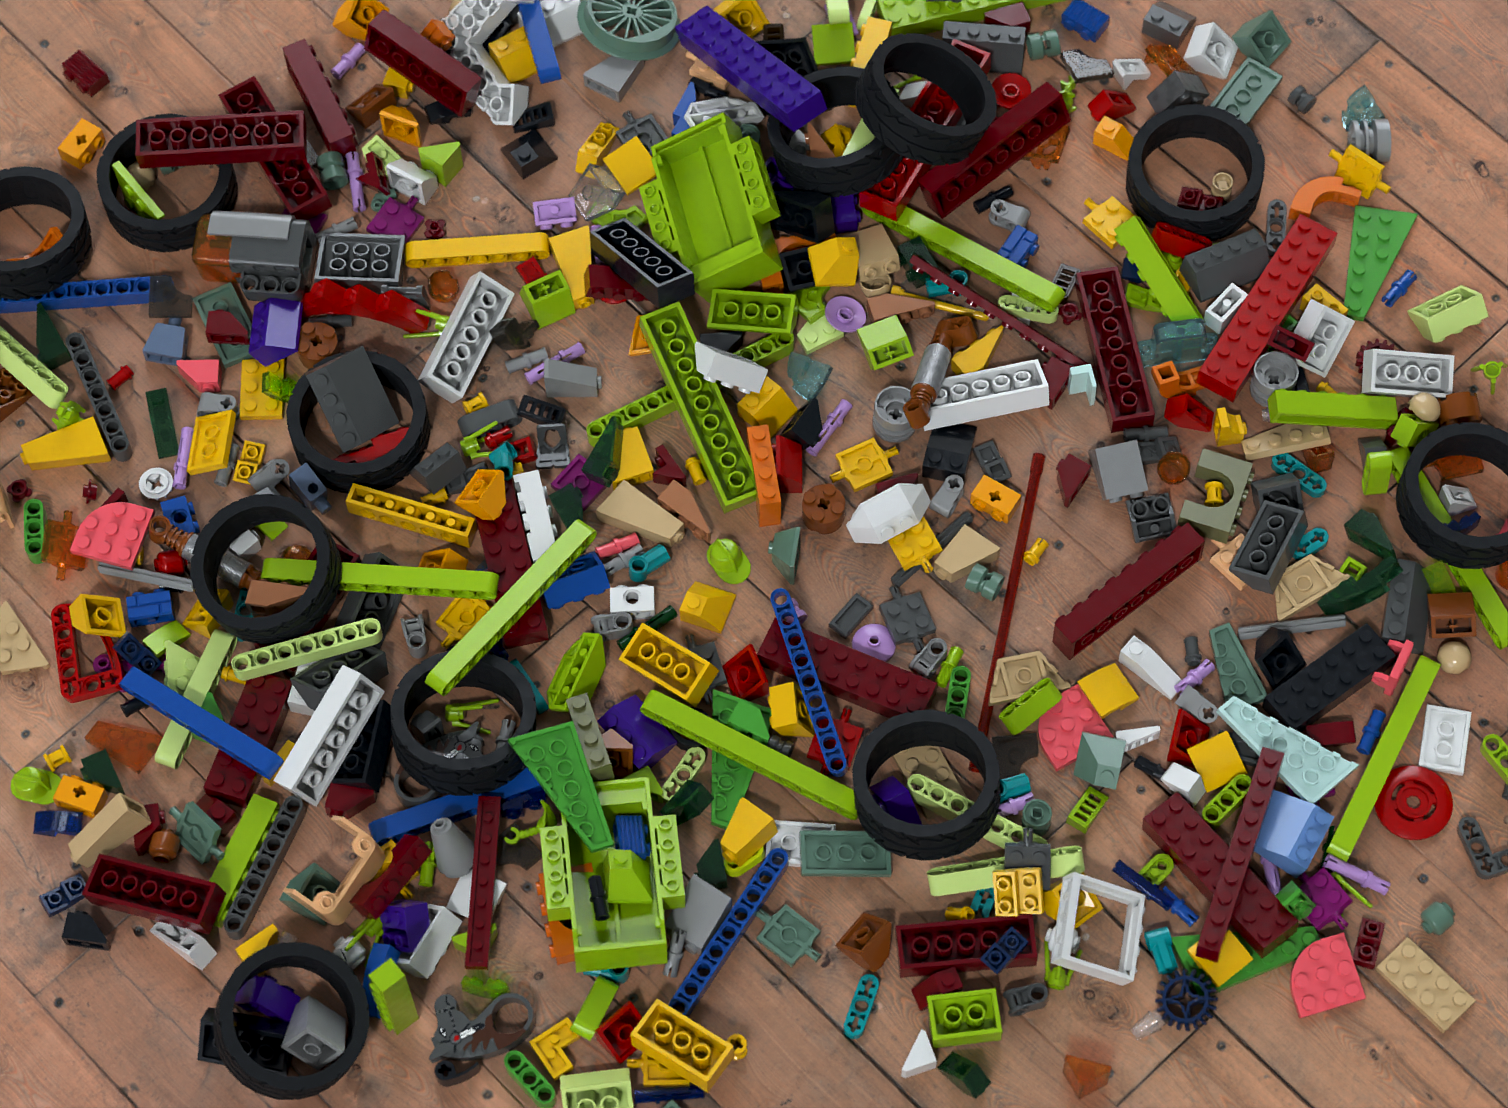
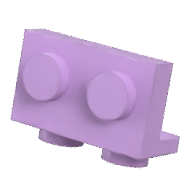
[533,197,577,230]

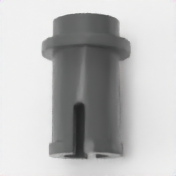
[1183,636,1202,666]

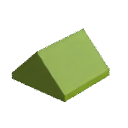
[418,142,463,187]

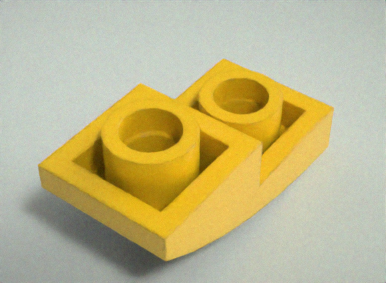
[232,440,267,485]

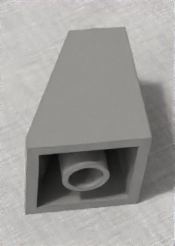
[1088,440,1148,503]
[665,875,732,956]
[281,995,346,1070]

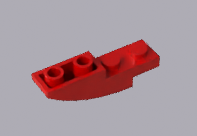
[332,427,409,463]

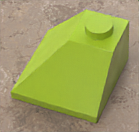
[603,849,653,904]

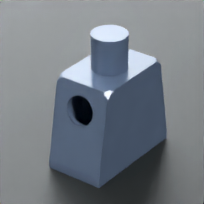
[142,316,188,366]
[289,463,332,515]

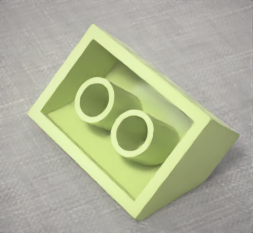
[1407,285,1489,343]
[560,1068,634,1108]

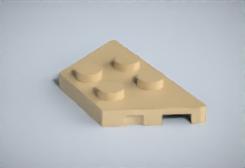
[1275,554,1352,622]
[0,601,51,675]
[988,651,1071,706]

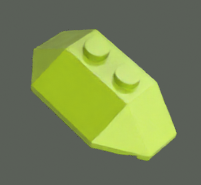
[547,632,606,712]

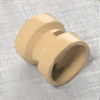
[1211,172,1233,200]

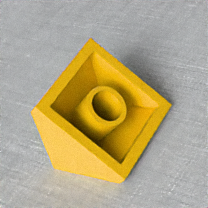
[182,589,234,639]

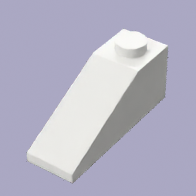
[1118,636,1181,700]
[150,922,217,970]

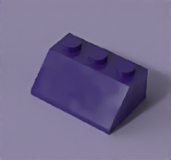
[249,298,303,367]
[597,695,678,769]

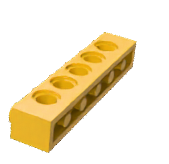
[345,483,477,548]

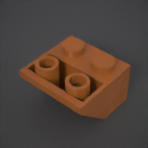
[1427,592,1477,638]

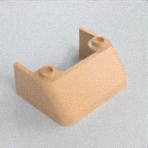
[283,816,385,925]

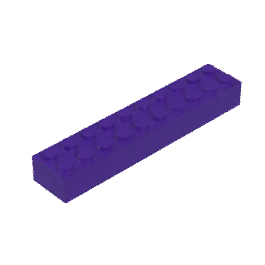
[675,5,827,132]

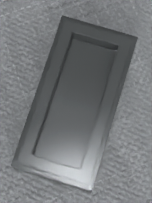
[829,593,873,639]

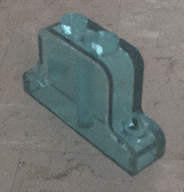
[1137,318,1218,367]

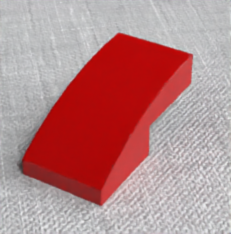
[515,256,547,284]

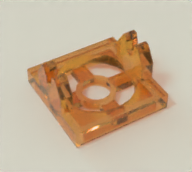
[1144,45,1195,77]
[1021,125,1070,171]

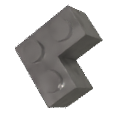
[1147,71,1209,114]

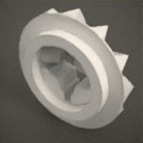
[139,468,173,501]

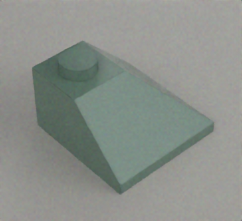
[1232,10,1292,67]
[768,527,801,585]
[1073,731,1126,790]
[279,863,341,926]

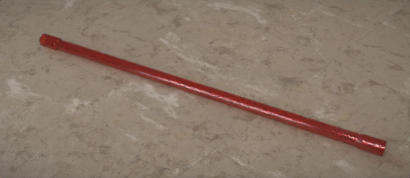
[968,453,1046,773]

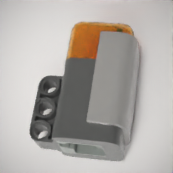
[192,210,317,301]

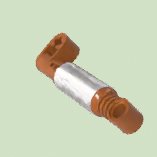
[903,316,978,429]
[149,515,270,618]

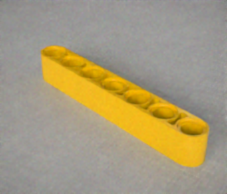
[405,232,550,268]

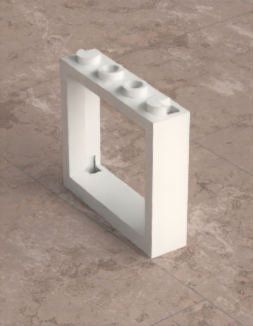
[1051,872,1146,986]

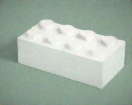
[1362,349,1454,400]

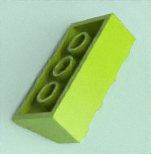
[707,289,799,335]

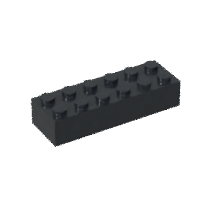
[590,218,695,309]
[1262,623,1396,733]

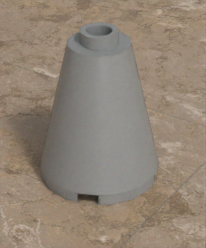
[430,818,475,878]

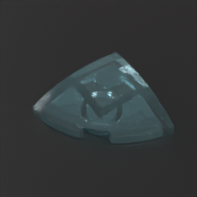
[1342,85,1385,132]
[787,352,833,401]

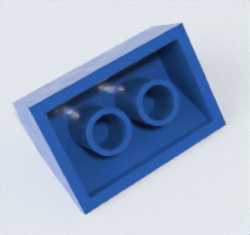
[542,551,611,609]

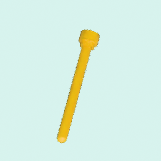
[890,285,989,321]

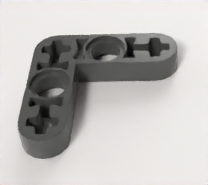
[1265,199,1287,257]
[1457,817,1508,880]

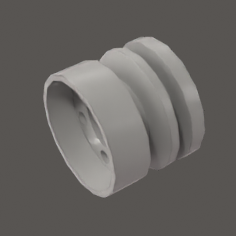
[1347,119,1391,163]
[1249,351,1299,408]
[872,386,916,443]

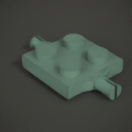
[169,801,225,865]
[756,904,822,967]

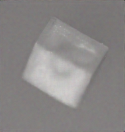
[568,163,626,222]

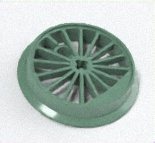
[577,0,680,61]

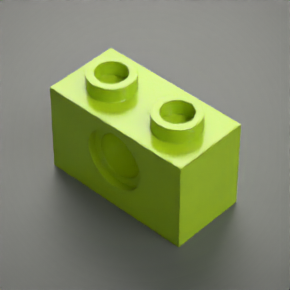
[1390,413,1439,449]

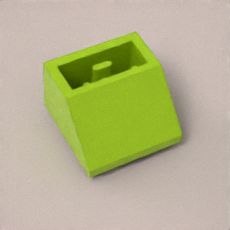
[519,270,576,330]
[856,315,914,370]

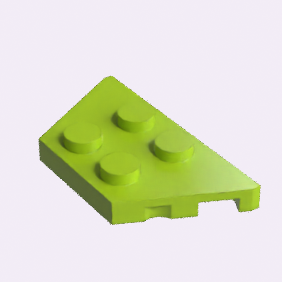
[112,161,165,220]

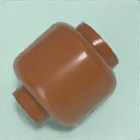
[148,828,180,864]

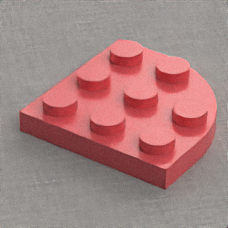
[70,502,155,571]
[1038,684,1114,772]
[1290,932,1366,1019]

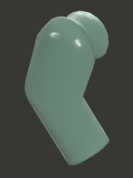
[371,188,397,212]

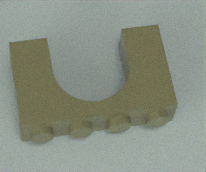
[1177,448,1255,544]
[566,693,615,782]

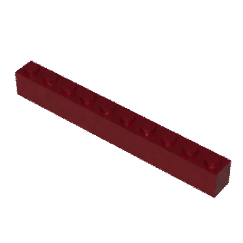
[1196,747,1284,963]

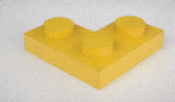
[529,1017,581,1081]

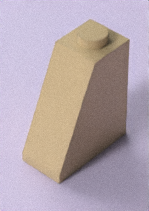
[933,524,1000,583]

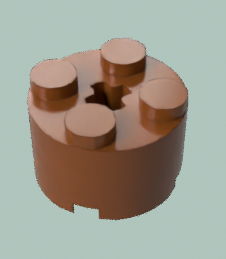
[297,322,340,369]
[1437,391,1482,428]
[802,483,845,535]

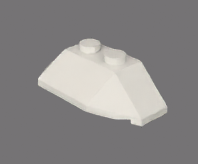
[684,97,764,128]
[846,483,931,544]

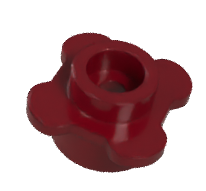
[424,219,445,240]
[1058,303,1082,325]
[7,479,32,503]
[82,479,97,504]

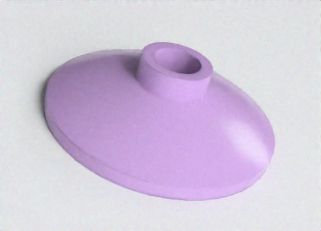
[825,296,866,333]
[852,624,896,662]

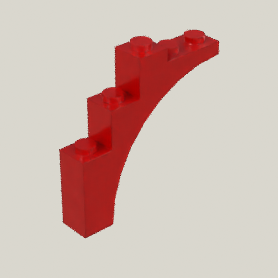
[301,278,431,333]

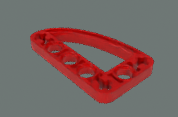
[51,604,125,703]

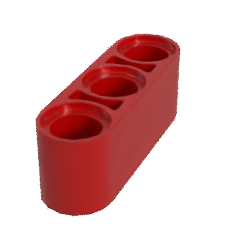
[1151,222,1212,258]

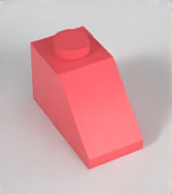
[176,360,222,393]

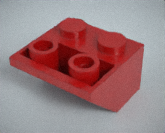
[772,435,802,493]

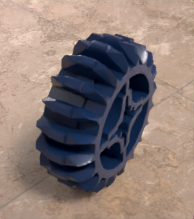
[1155,968,1218,1032]

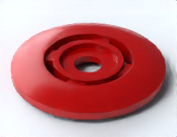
[1374,765,1453,840]

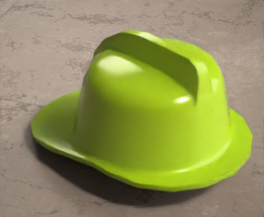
[707,538,751,584]
[10,767,61,805]

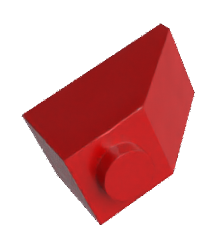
[1087,89,1137,122]
[1164,394,1214,432]

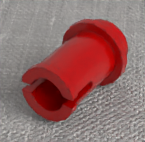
[106,365,134,391]
[484,425,513,448]

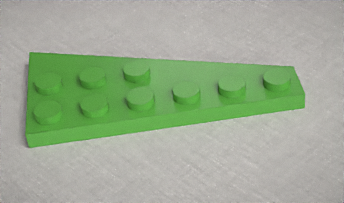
[1344,205,1418,321]
[711,689,771,830]
[508,721,614,853]
[1171,926,1320,996]

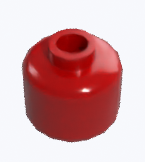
[154,549,188,576]

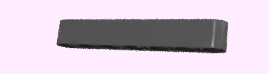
[66,332,133,462]
[223,795,306,940]

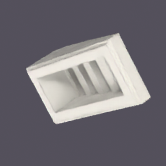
[1114,726,1160,752]

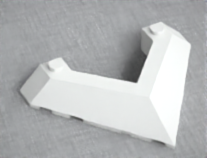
[441,0,534,126]

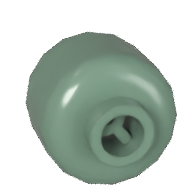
[1420,901,1455,935]

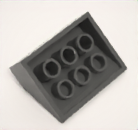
[314,232,405,295]
[305,345,400,453]

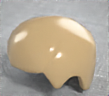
[126,162,155,192]
[859,274,892,298]
[1408,392,1441,422]
[1437,641,1472,674]

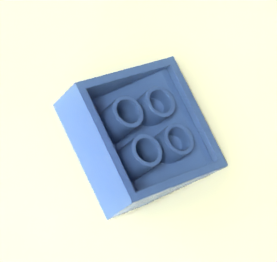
[1254,790,1334,878]

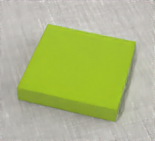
[811,22,855,66]

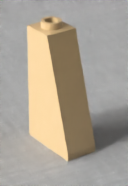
[596,480,685,548]
[68,793,152,868]

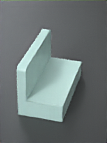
[1067,364,1097,406]

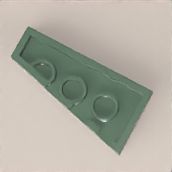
[1209,622,1267,706]

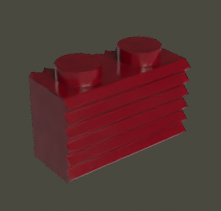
[62,49,110,97]

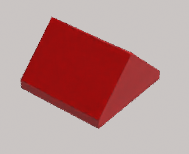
[722,644,769,701]
[1167,709,1210,768]
[595,1000,642,1064]

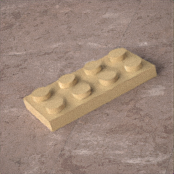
[892,746,968,821]
[1375,937,1476,1034]

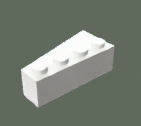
[513,470,558,564]

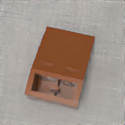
[0,368,34,423]

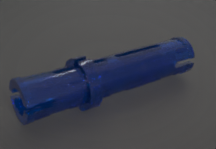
[1112,860,1175,912]
[634,1085,704,1104]

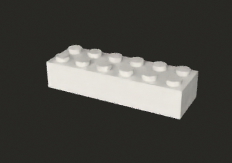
[418,271,515,403]
[923,359,1049,431]
[273,665,385,806]

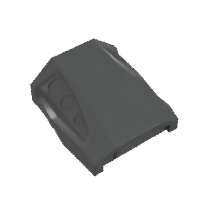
[1125,493,1176,543]

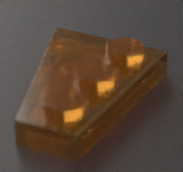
[84,721,163,774]

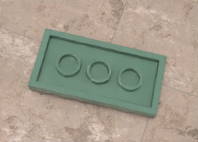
[1210,56,1283,126]
[192,282,253,369]
[799,830,892,877]

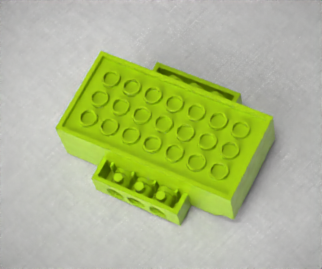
[639,112,783,303]
[540,777,685,973]

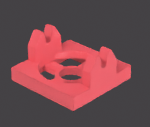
[1371,639,1414,696]

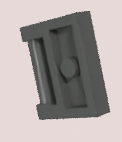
[381,284,431,311]

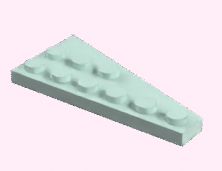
[1216,696,1359,804]

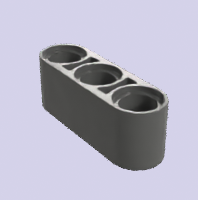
[457,399,522,439]

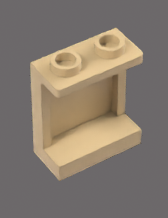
[842,224,900,282]

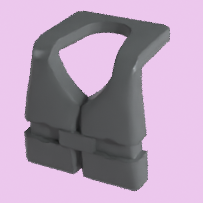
[536,423,570,470]

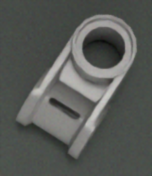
[988,199,1031,232]
[197,392,240,419]
[247,459,290,492]
[929,475,964,518]
[591,612,634,642]
[400,614,428,658]
[909,638,947,680]
[1175,685,1218,723]

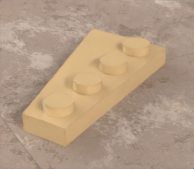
[1241,424,1331,461]

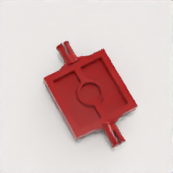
[807,708,864,777]

